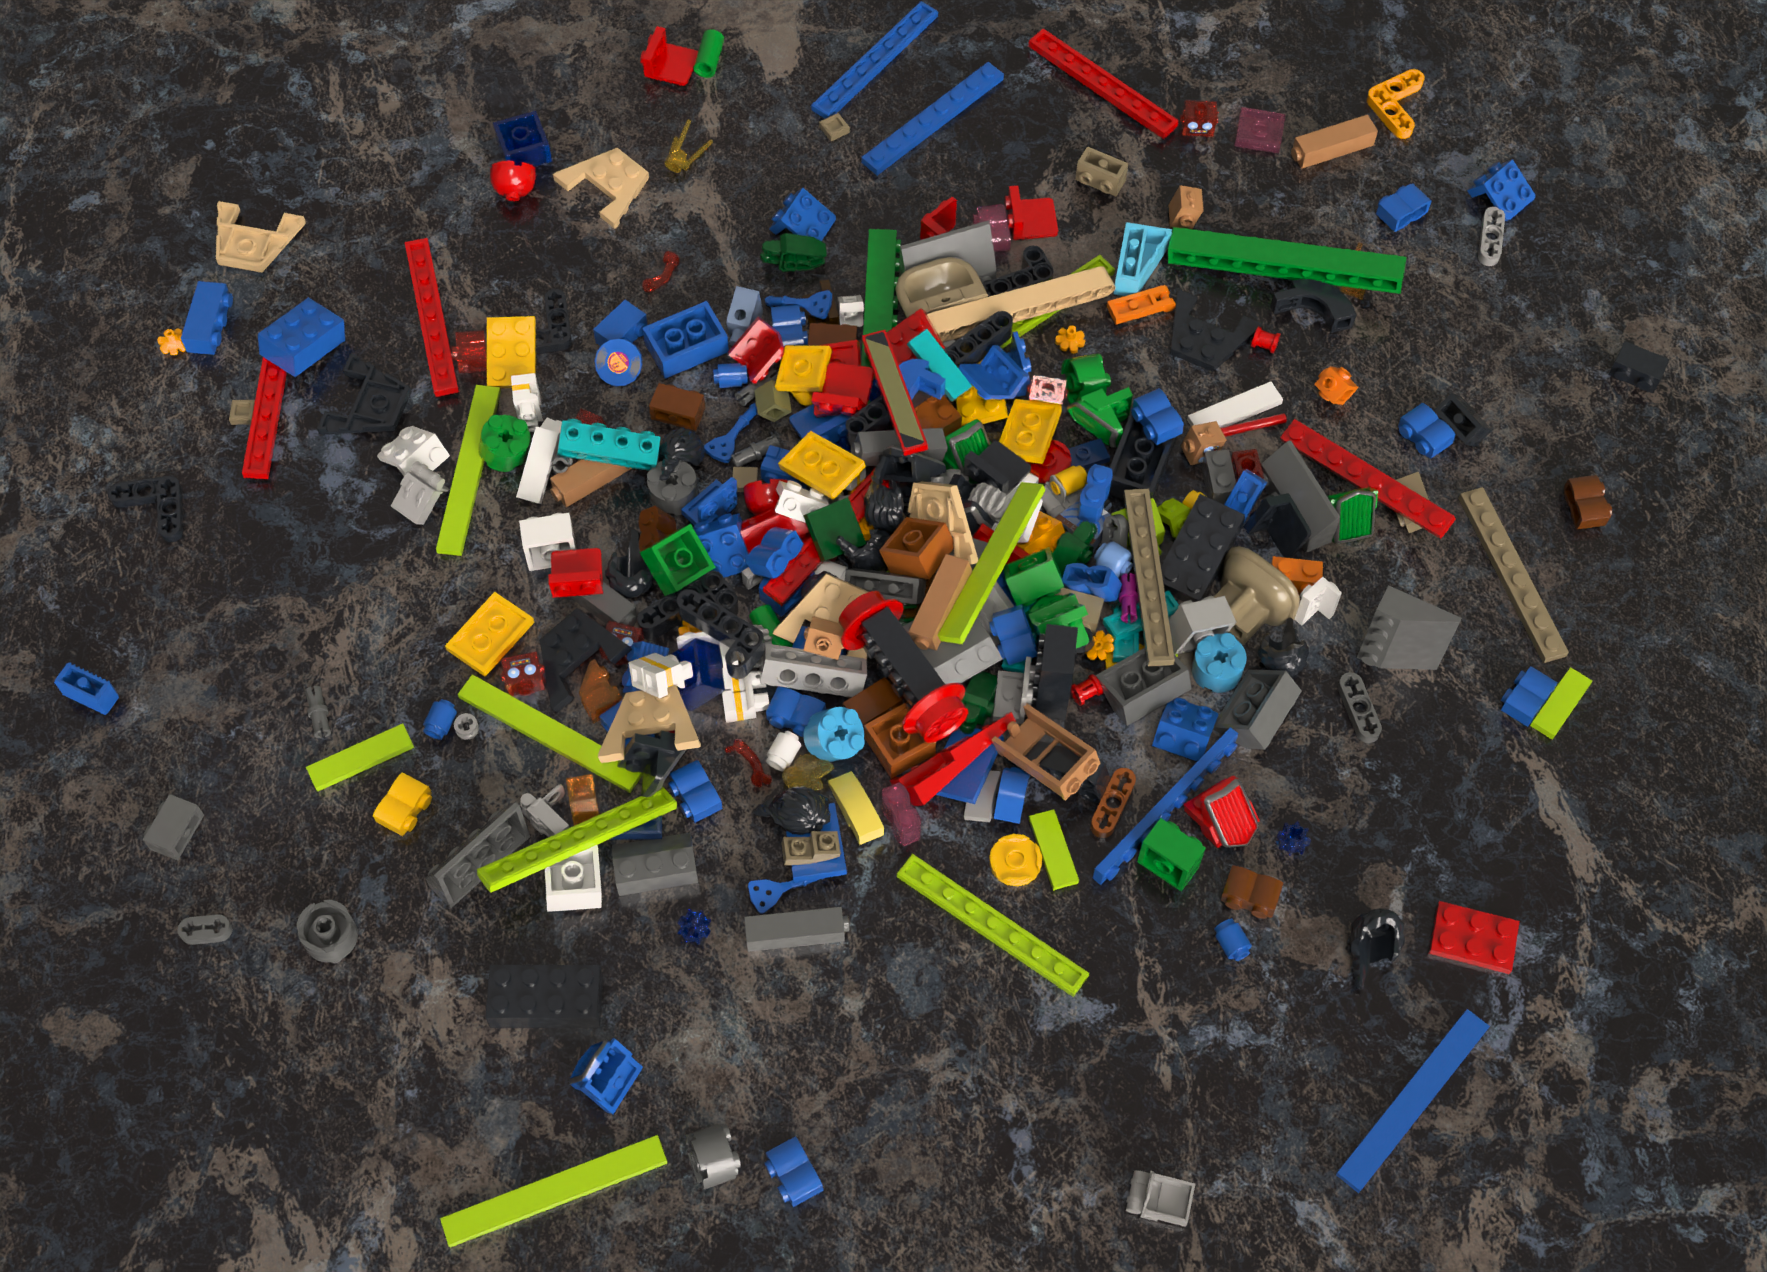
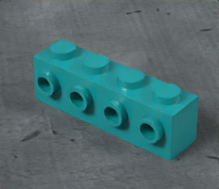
[557,419,661,471]

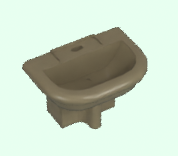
[895,257,988,318]
[1214,546,1300,645]

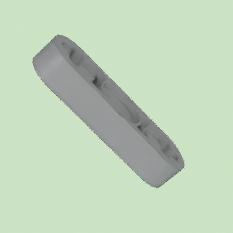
[1478,207,1505,266]

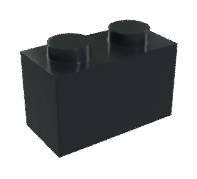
[1608,341,1670,393]
[1434,393,1492,447]

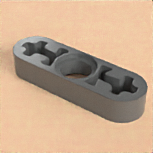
[1338,672,1382,743]

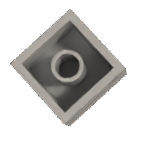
[1169,596,1237,655]

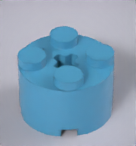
[1191,633,1247,693]
[803,707,865,762]

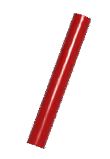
[1220,413,1287,437]

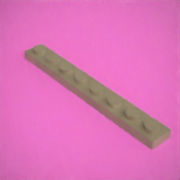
[1458,487,1569,663]
[1124,489,1175,667]

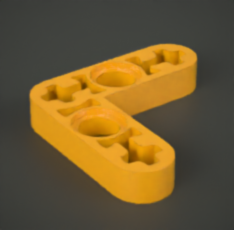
[1367,69,1424,139]

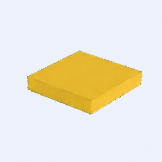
[775,345,832,392]

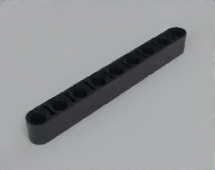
[846,311,1013,446]

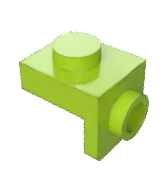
[1157,498,1191,539]

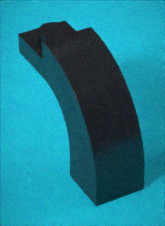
[1270,279,1357,333]

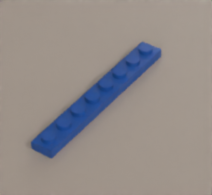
[862,62,1004,176]
[1093,727,1238,885]

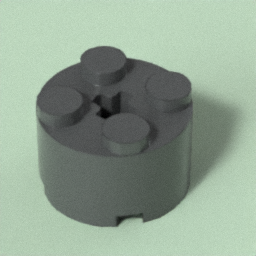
[647,460,698,516]
[297,900,359,963]
[685,1124,741,1190]

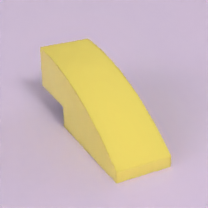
[828,771,884,845]

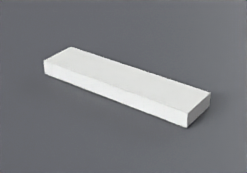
[1187,382,1283,428]

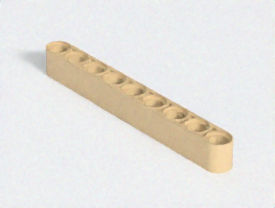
[927,266,1116,343]

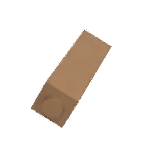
[1291,115,1378,169]
[550,460,632,508]
[909,554,972,651]

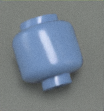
[1094,541,1133,577]

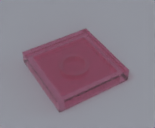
[1235,107,1286,153]

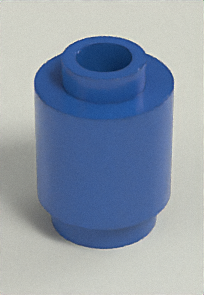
[713,363,748,388]
[423,699,457,740]
[1214,919,1252,961]

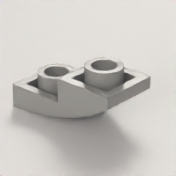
[964,771,1002,822]

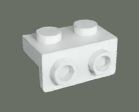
[775,480,829,523]
[1294,577,1342,625]

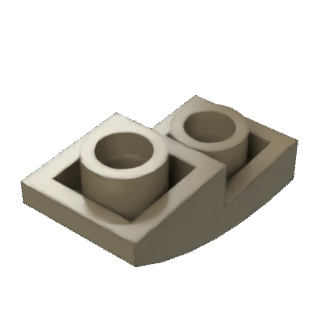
[781,831,841,865]

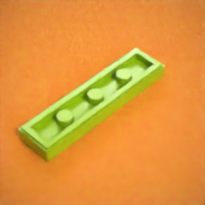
[306,723,414,792]

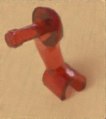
[642,251,679,292]
[725,738,772,787]

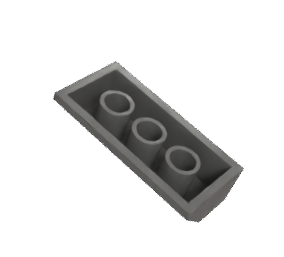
[1257,440,1340,553]

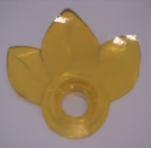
[782,753,834,791]

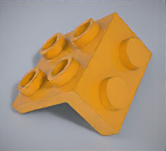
[1016,511,1065,554]

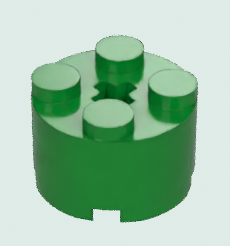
[1061,353,1111,404]
[479,415,530,472]

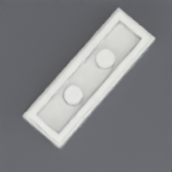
[516,427,560,504]

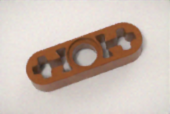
[1091,768,1136,838]

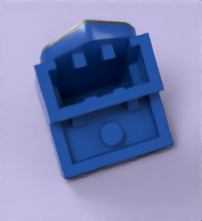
[569,1038,643,1114]

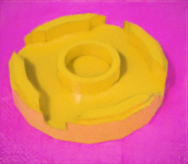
[989,834,1042,886]

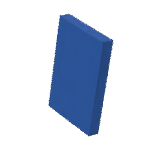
[936,728,1004,804]
[786,803,847,882]

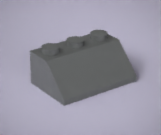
[1096,648,1191,726]
[1213,669,1302,750]
[612,832,698,896]

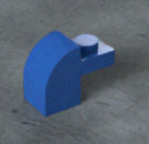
[899,359,946,401]
[994,767,1030,824]

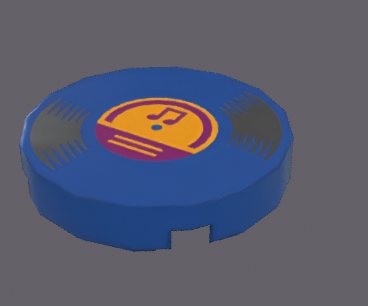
[595,338,643,386]

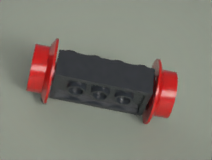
[839,591,968,743]

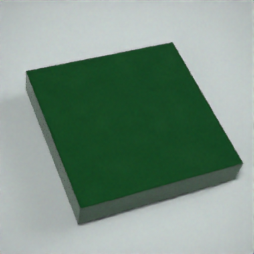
[803,497,866,562]

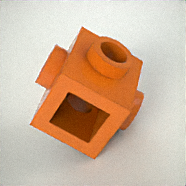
[1314,367,1359,405]

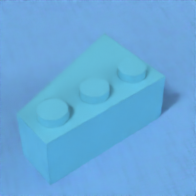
[1113,222,1172,296]

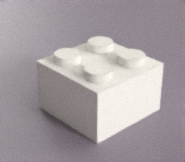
[519,513,577,571]
[544,845,601,912]

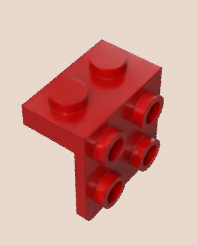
[640,26,698,86]
[1004,186,1058,240]
[920,197,957,240]
[728,317,784,384]
[811,362,874,416]
[548,548,603,598]

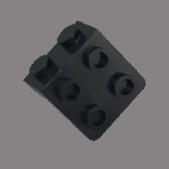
[964,441,1031,495]
[1243,493,1311,558]

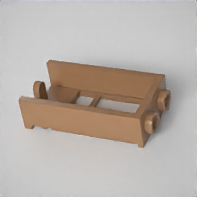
[992,703,1101,801]

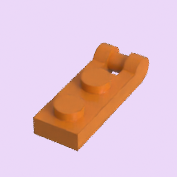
[1107,285,1176,325]

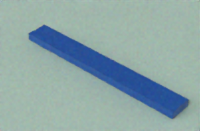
[811,1,938,119]
[1336,1009,1490,1193]

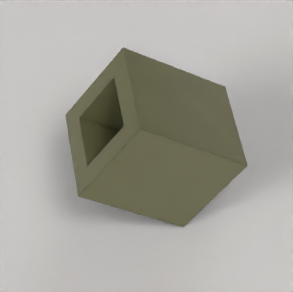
[754,380,792,422]

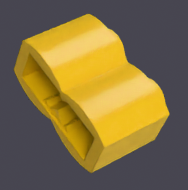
[373,772,432,836]

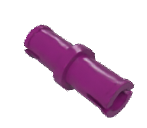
[1119,573,1139,623]

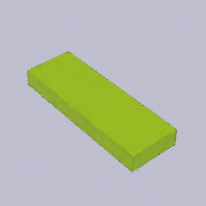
[1530,667,1592,740]
[1029,809,1079,890]

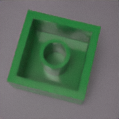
[639,524,716,596]
[1003,547,1064,606]
[1137,818,1206,892]

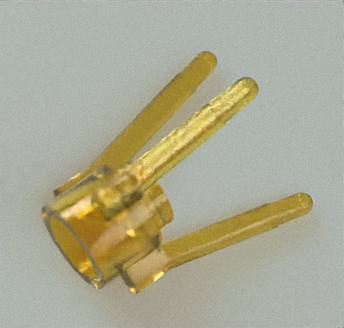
[665,119,713,173]

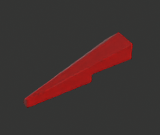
[890,712,1016,806]

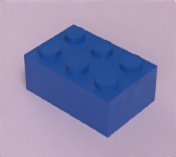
[258,297,345,377]
[642,301,729,379]

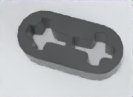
[1102,514,1128,549]
[177,915,233,945]

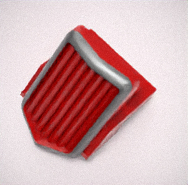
[1184,776,1260,848]

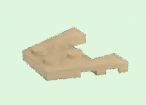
[553,148,649,229]
[216,201,306,273]
[908,481,978,564]
[773,573,868,659]
[598,685,701,763]

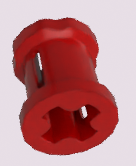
[1251,326,1281,354]
[1070,674,1103,706]

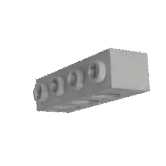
[760,644,867,697]

